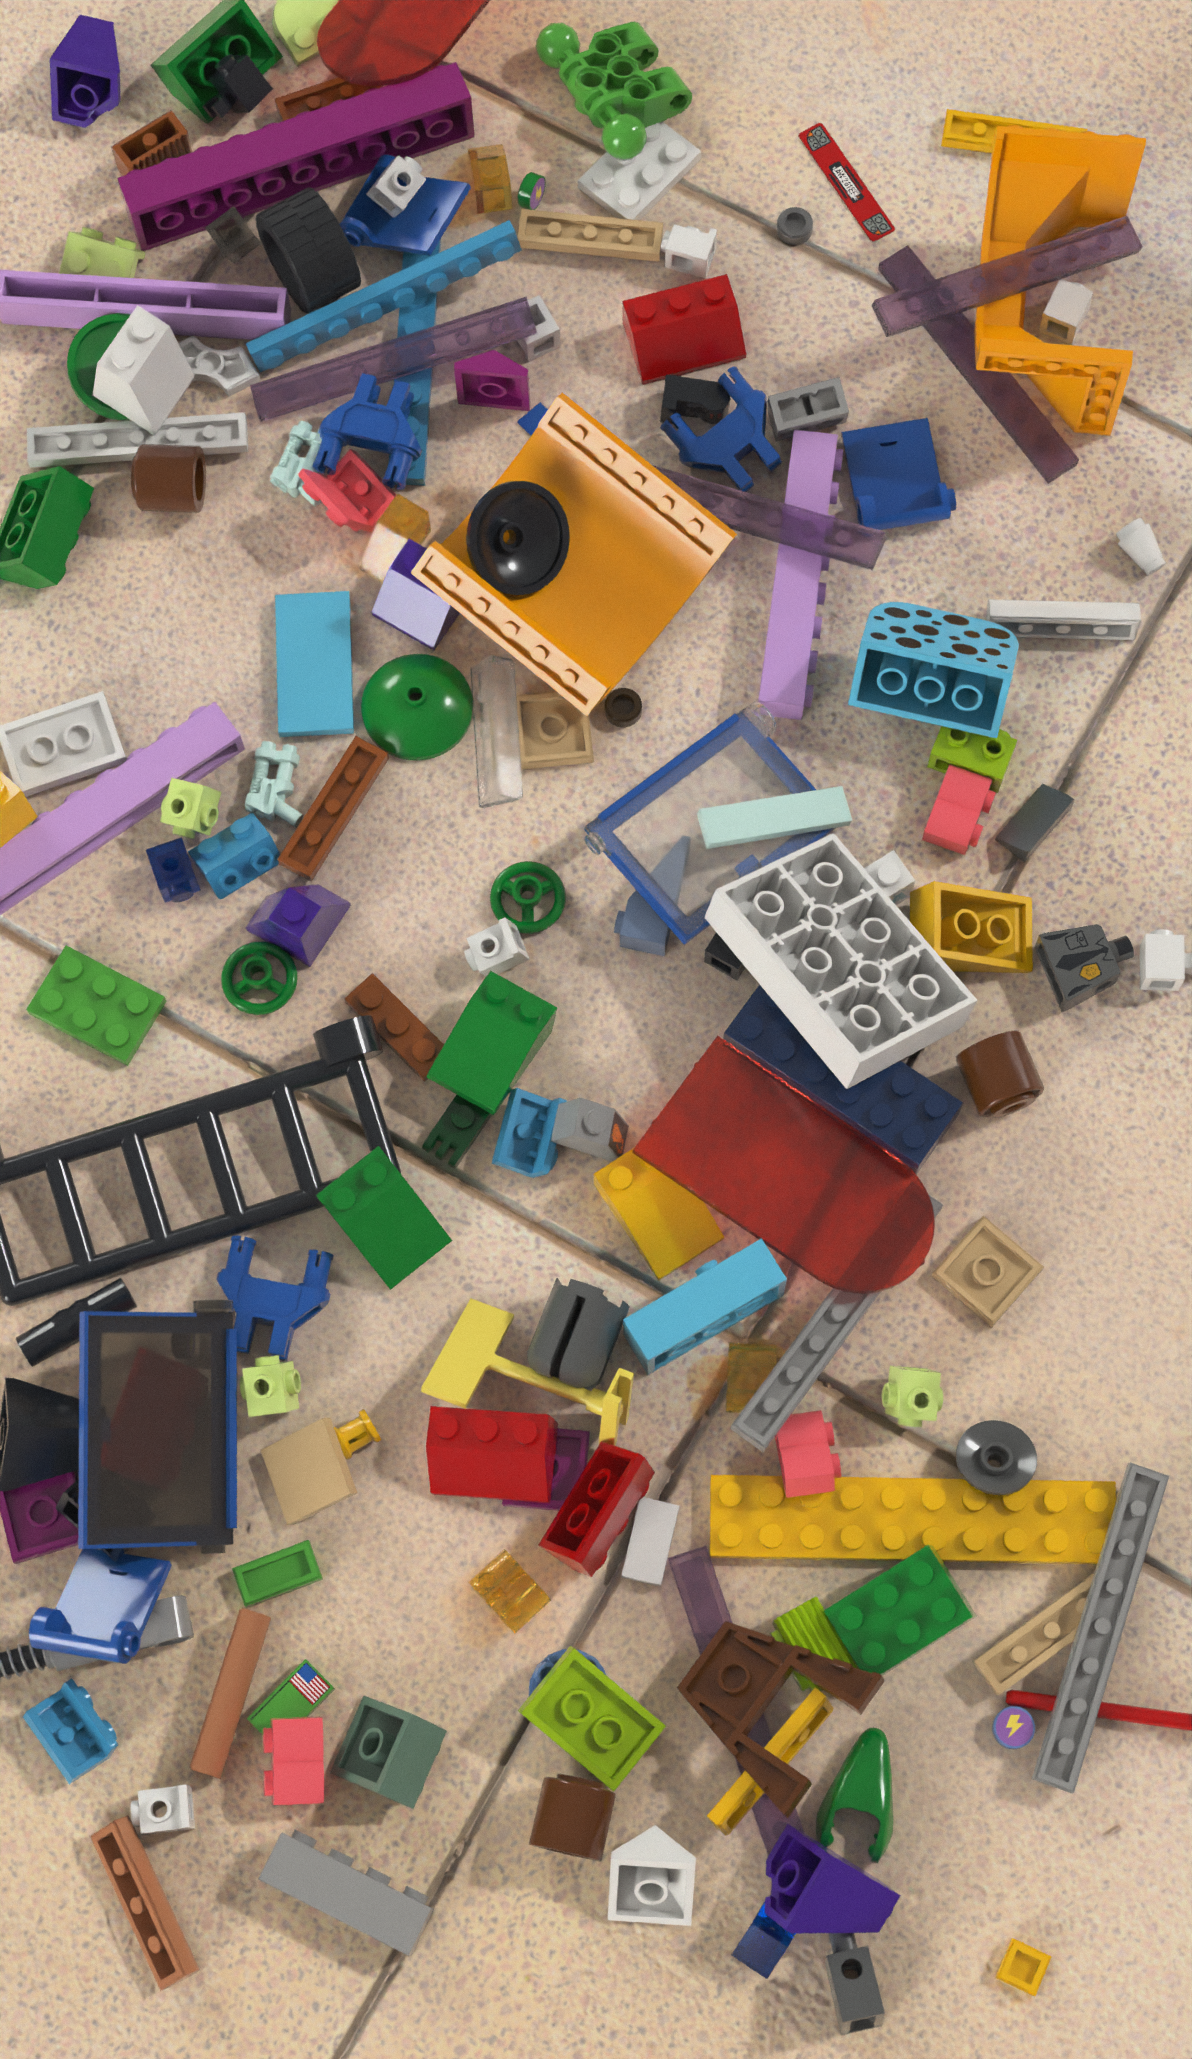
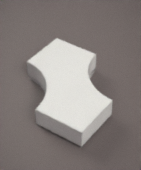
[178,335,261,397]

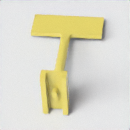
[421,1298,634,1446]

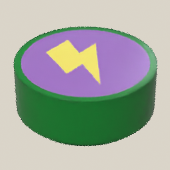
[518,172,546,210]

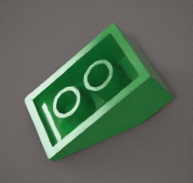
[427,971,557,1115]
[316,1146,452,1290]

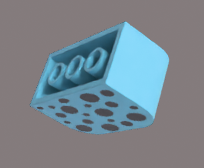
[848,602,1019,738]

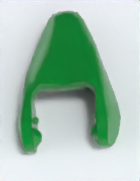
[816,1728,893,1863]

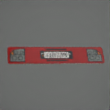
[798,123,895,242]

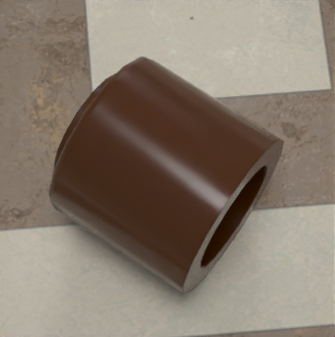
[131,444,206,513]
[956,1031,1044,1118]
[529,1774,616,1862]

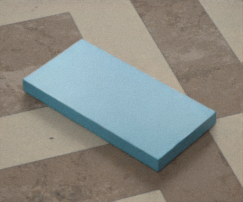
[275,591,354,737]

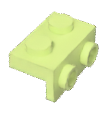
[59,227,146,278]

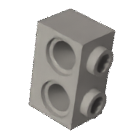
[767,377,849,442]

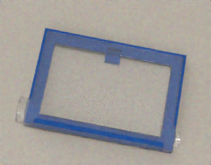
[584,702,835,945]

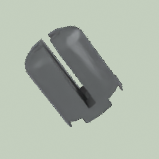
[527,1278,630,1390]

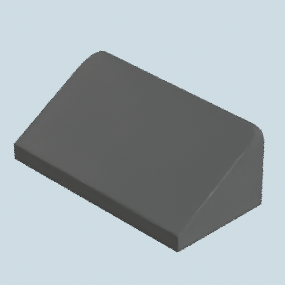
[995,783,1074,863]

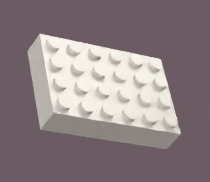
[704,833,977,1089]

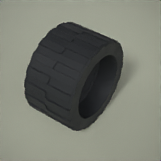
[255,187,361,314]

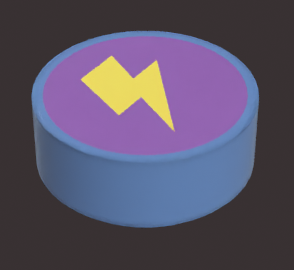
[992,1706,1035,1749]

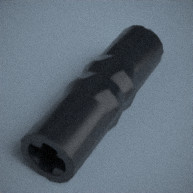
[16,1278,137,1367]

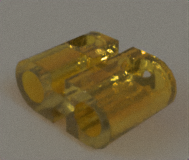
[726,1342,777,1413]
[468,1549,551,1634]

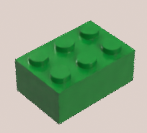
[824,1545,977,1676]

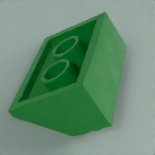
[151,0,283,124]
[0,466,94,589]

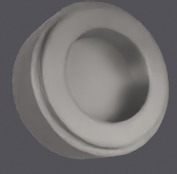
[777,207,813,245]

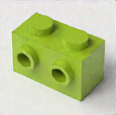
[927,726,1017,793]

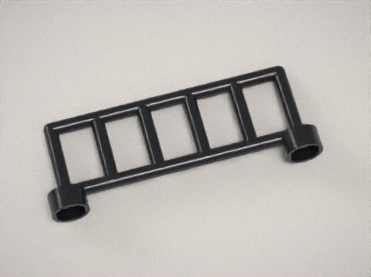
[0,1015,401,1306]

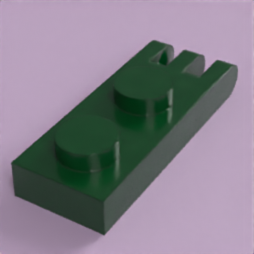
[422,1094,492,1169]

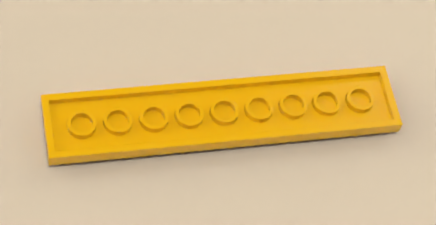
[710,1475,1116,1565]

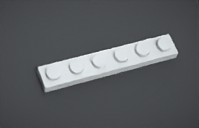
[27,412,248,468]

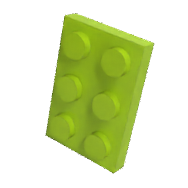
[518,1645,666,1792]

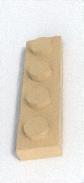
[517,209,663,262]
[972,1572,1095,1696]

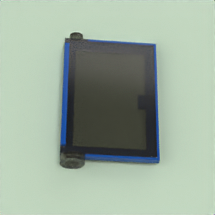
[78,1300,237,1554]

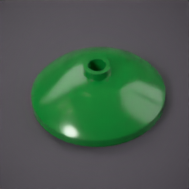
[67,313,130,420]
[361,654,473,761]

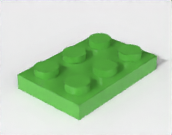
[26,945,167,1066]

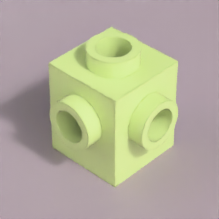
[160,778,221,839]
[240,1355,301,1417]
[882,1365,943,1427]

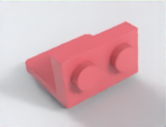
[298,449,403,534]

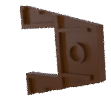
[677,1621,885,1819]

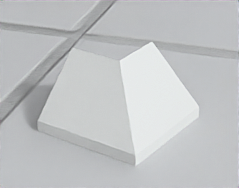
[608,1825,696,1926]

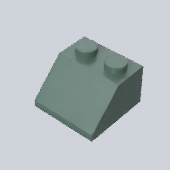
[330,1696,447,1809]

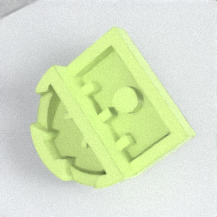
[272,0,357,66]

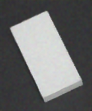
[621,1497,679,1587]

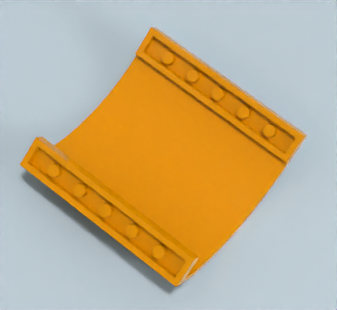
[411,393,737,716]

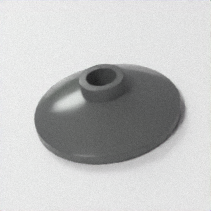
[956,1420,1037,1495]

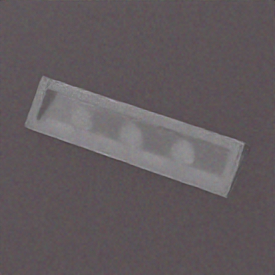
[470,655,523,808]

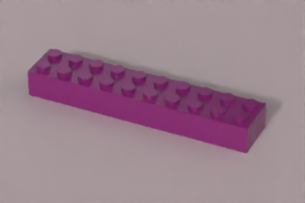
[117,62,475,251]

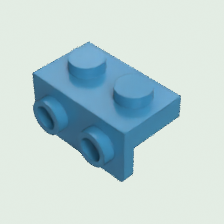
[188,812,280,899]
[492,1088,567,1178]
[23,1679,118,1784]

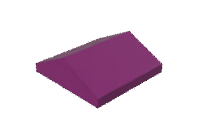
[454,350,531,411]

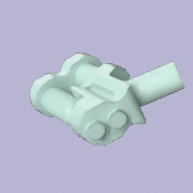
[270,421,322,507]
[244,741,303,827]

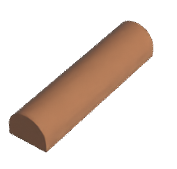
[190,1608,271,1779]
[90,1816,200,1991]

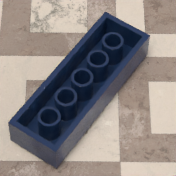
[723,984,963,1176]

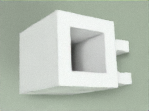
[1140,929,1192,991]

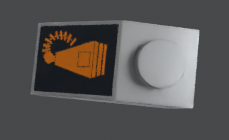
[551,1098,629,1161]

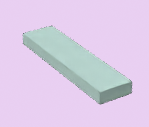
[697,786,852,849]

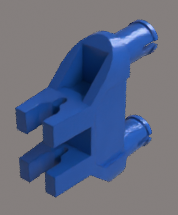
[660,366,782,495]
[313,373,422,490]
[216,1235,334,1361]

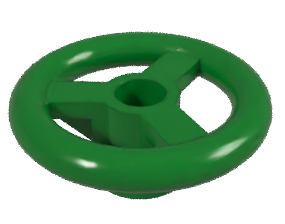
[490,861,566,934]
[221,941,298,1015]

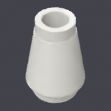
[1116,518,1166,576]

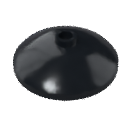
[466,481,570,595]

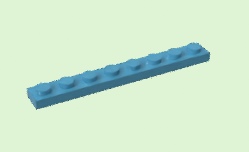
[246,220,522,373]
[388,239,441,486]

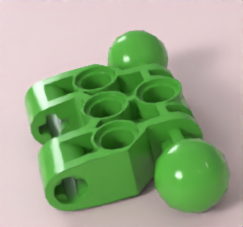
[536,22,693,160]

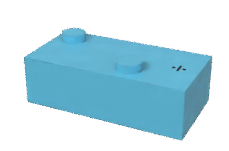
[623,1238,787,1375]

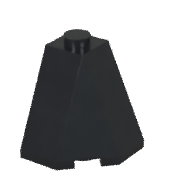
[0,1378,110,1491]

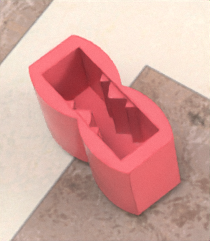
[922,764,996,855]
[775,1410,841,1498]
[263,1716,324,1805]

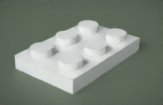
[578,121,701,220]
[0,691,126,797]

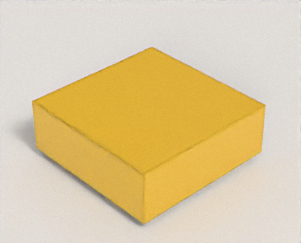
[995,1938,1052,1997]

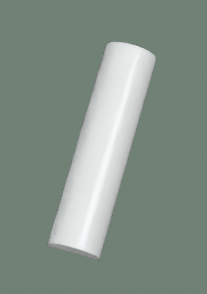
[986,599,1141,640]

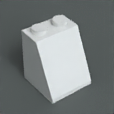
[93,305,194,435]

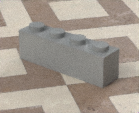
[259,1830,434,1956]

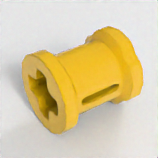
[334,1409,382,1460]

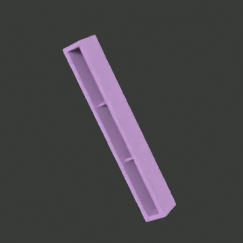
[0,270,291,340]
[757,430,843,720]
[0,702,245,915]

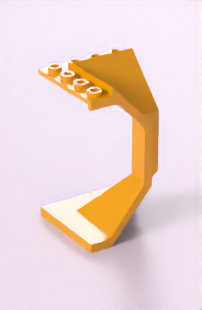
[974,125,1146,435]

